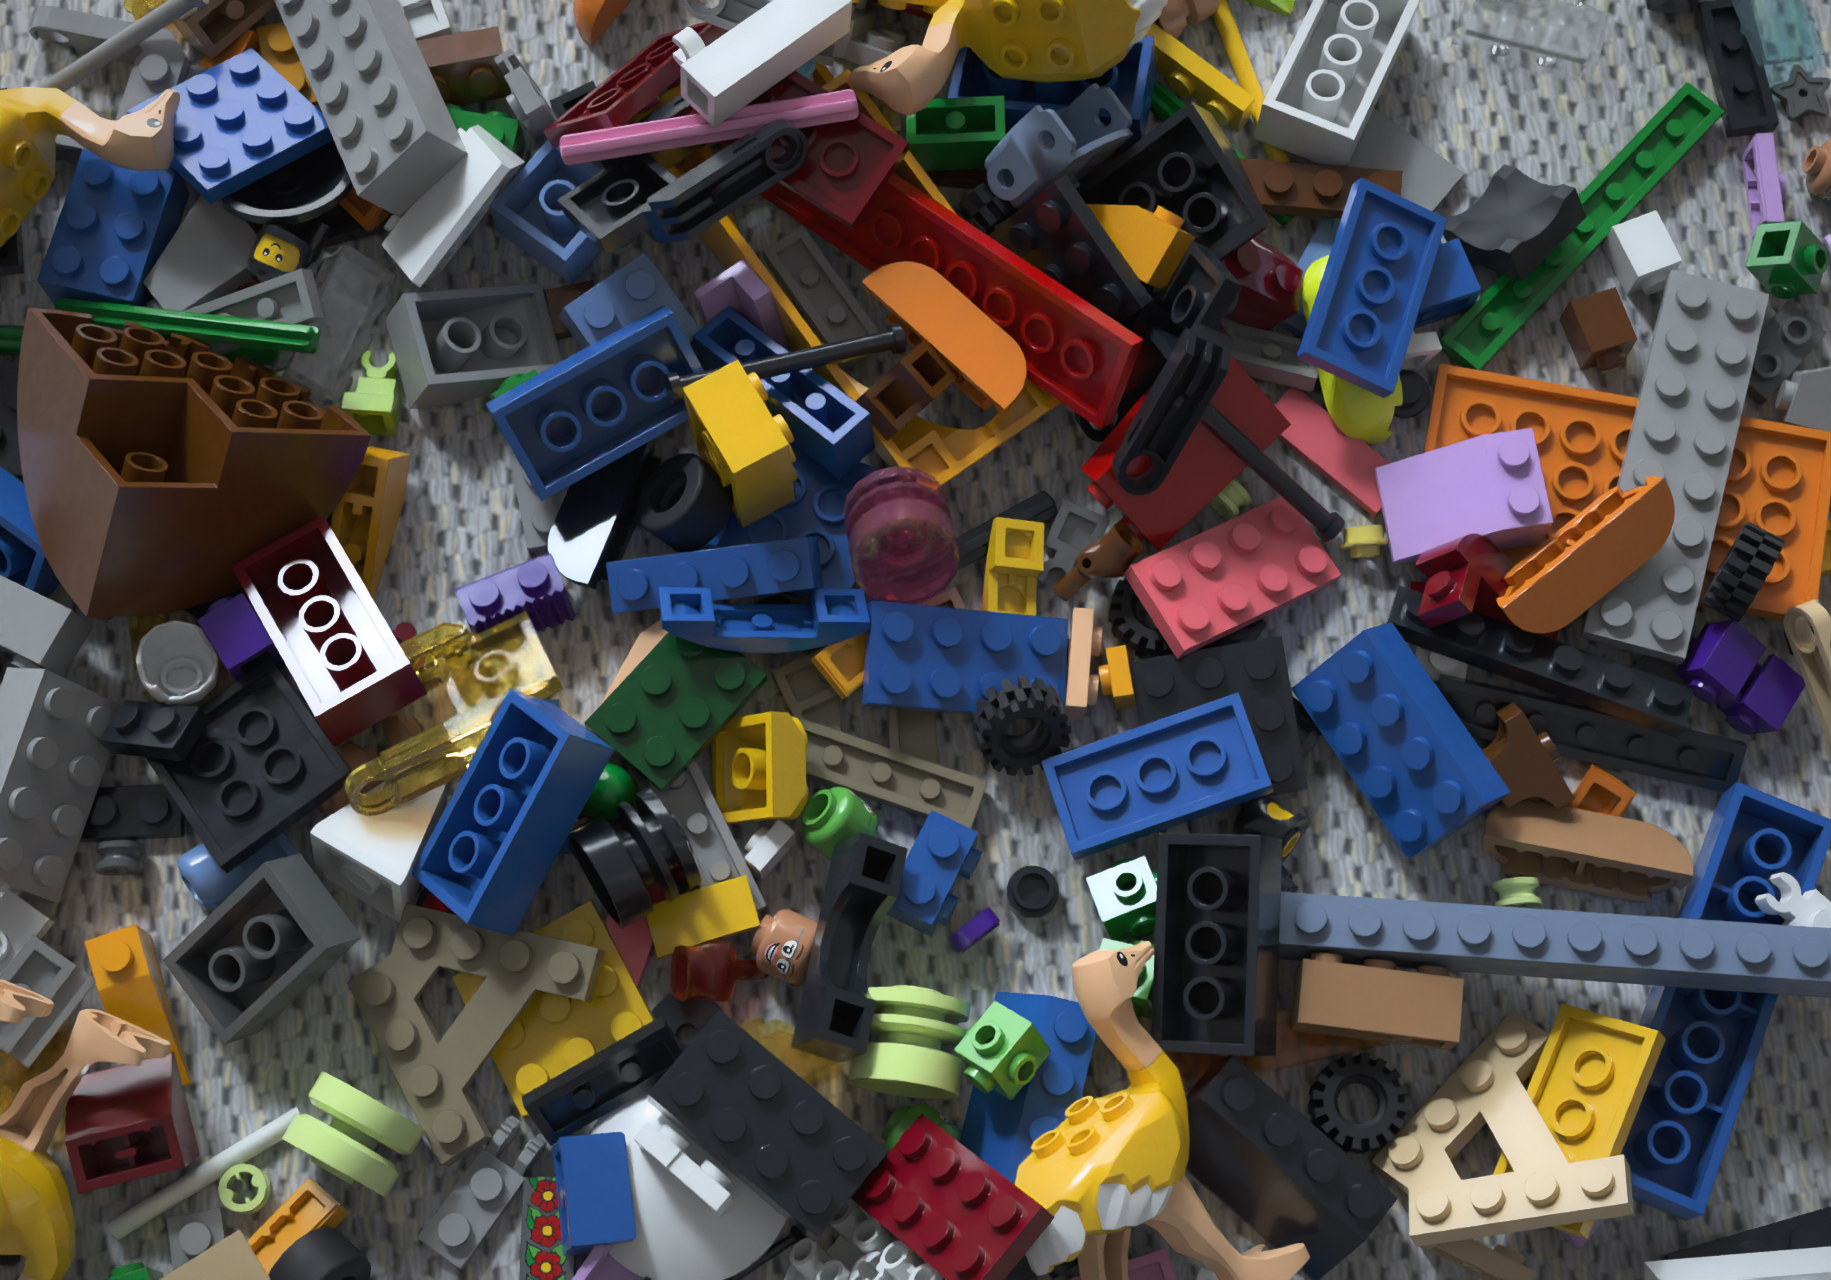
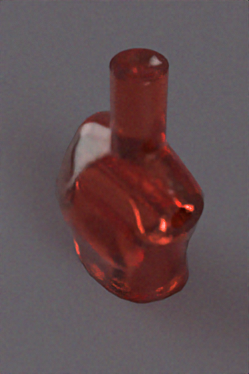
[670,941,769,1002]

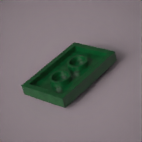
[584,632,767,794]

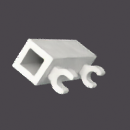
[672,0,852,128]

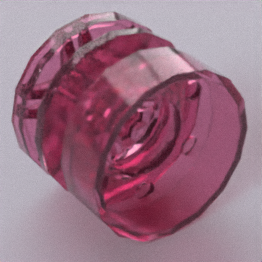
[843,466,960,604]

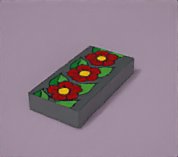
[519,1177,576,1280]

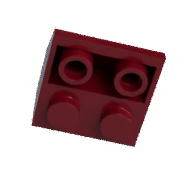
[65,1052,200,1194]

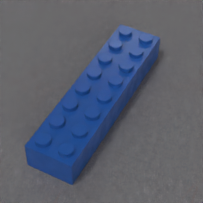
[1621,782,1831,1221]

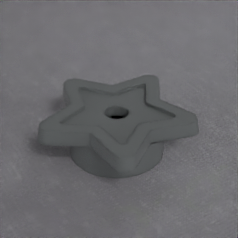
[1770,64,1831,121]

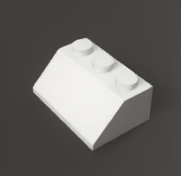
[381,125,525,288]

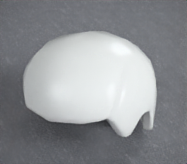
[136,620,220,706]

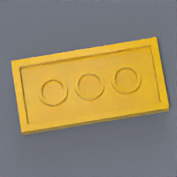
[1493,1003,1666,1239]

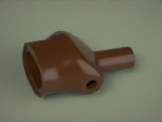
[1053,523,1144,601]

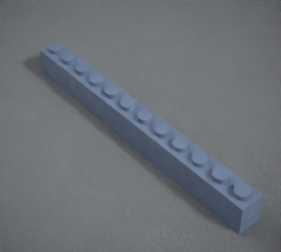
[1279,892,1831,998]

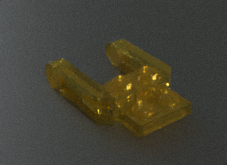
[319,611,563,816]

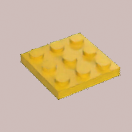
[452,900,655,1118]

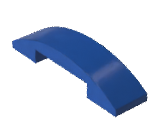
[658,587,870,653]

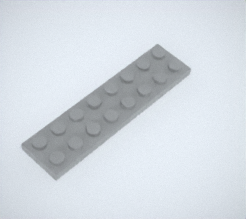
[1580,270,1769,664]

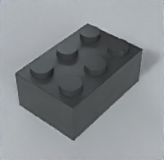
[163,853,362,1045]

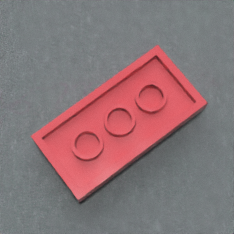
[1123,496,1342,659]

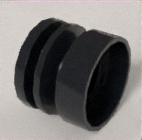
[568,788,702,929]

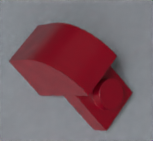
[1415,533,1514,628]

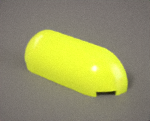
[1301,255,1403,444]

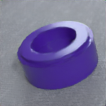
[948,907,1000,953]

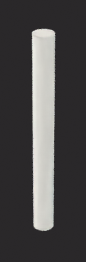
[107,1106,302,1241]

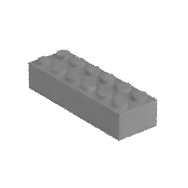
[274,0,468,217]

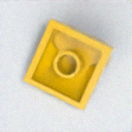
[711,711,809,824]

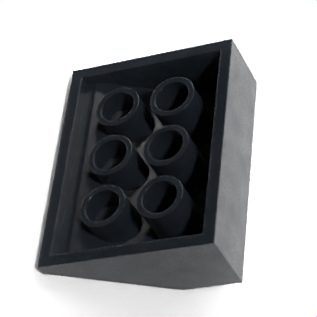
[1076,102,1272,289]

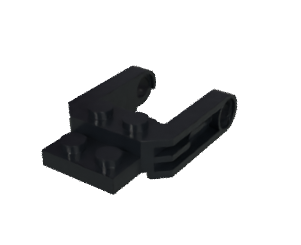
[557,94,808,255]
[1074,241,1242,496]

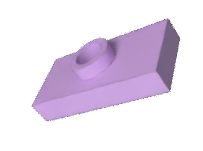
[1741,133,1786,239]

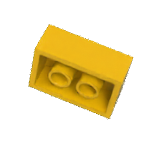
[683,360,798,528]

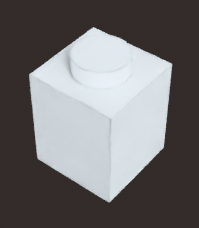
[1602,210,1682,295]

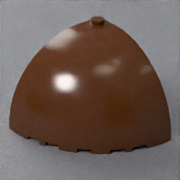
[17,307,372,620]

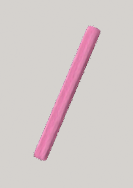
[560,89,859,166]

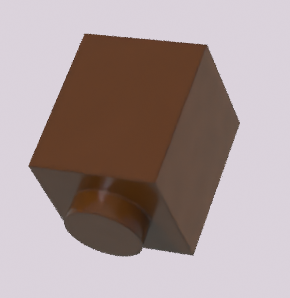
[1560,287,1638,371]

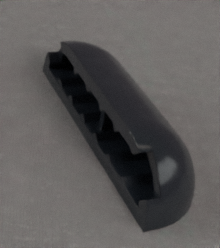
[548,438,662,590]

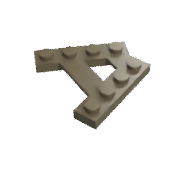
[771,587,988,829]
[347,903,605,1167]

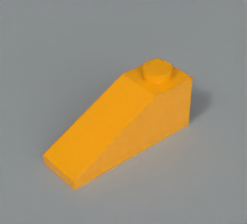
[1087,204,1195,289]
[330,445,411,601]
[84,924,192,1087]

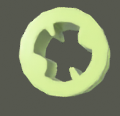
[1207,479,1252,521]
[1492,877,1542,909]
[218,1163,271,1215]

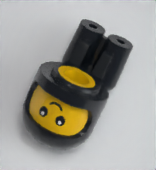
[247,219,332,284]
[1234,796,1311,893]

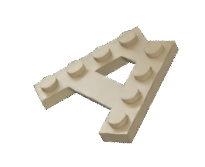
[1371,1011,1634,1247]

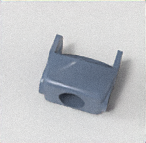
[984,83,1134,209]

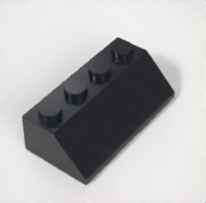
[1186,1055,1398,1280]

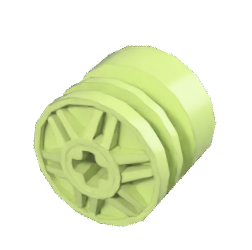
[848,985,971,1100]

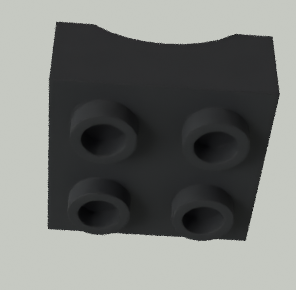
[1443,164,1587,282]

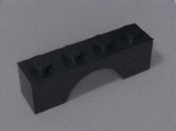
[791,832,908,1063]

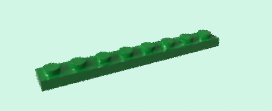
[1440,82,1724,371]

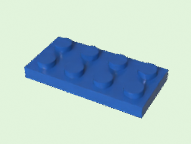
[1296,178,1447,398]
[862,600,1068,721]
[1041,692,1274,860]

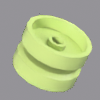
[281,1072,426,1198]

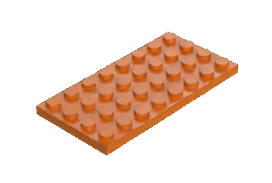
[1423,363,1831,626]

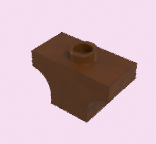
[855,339,959,441]
[1482,702,1575,809]

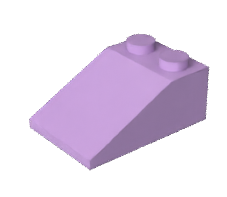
[1374,428,1553,565]

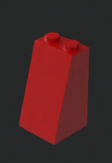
[1081,355,1291,551]

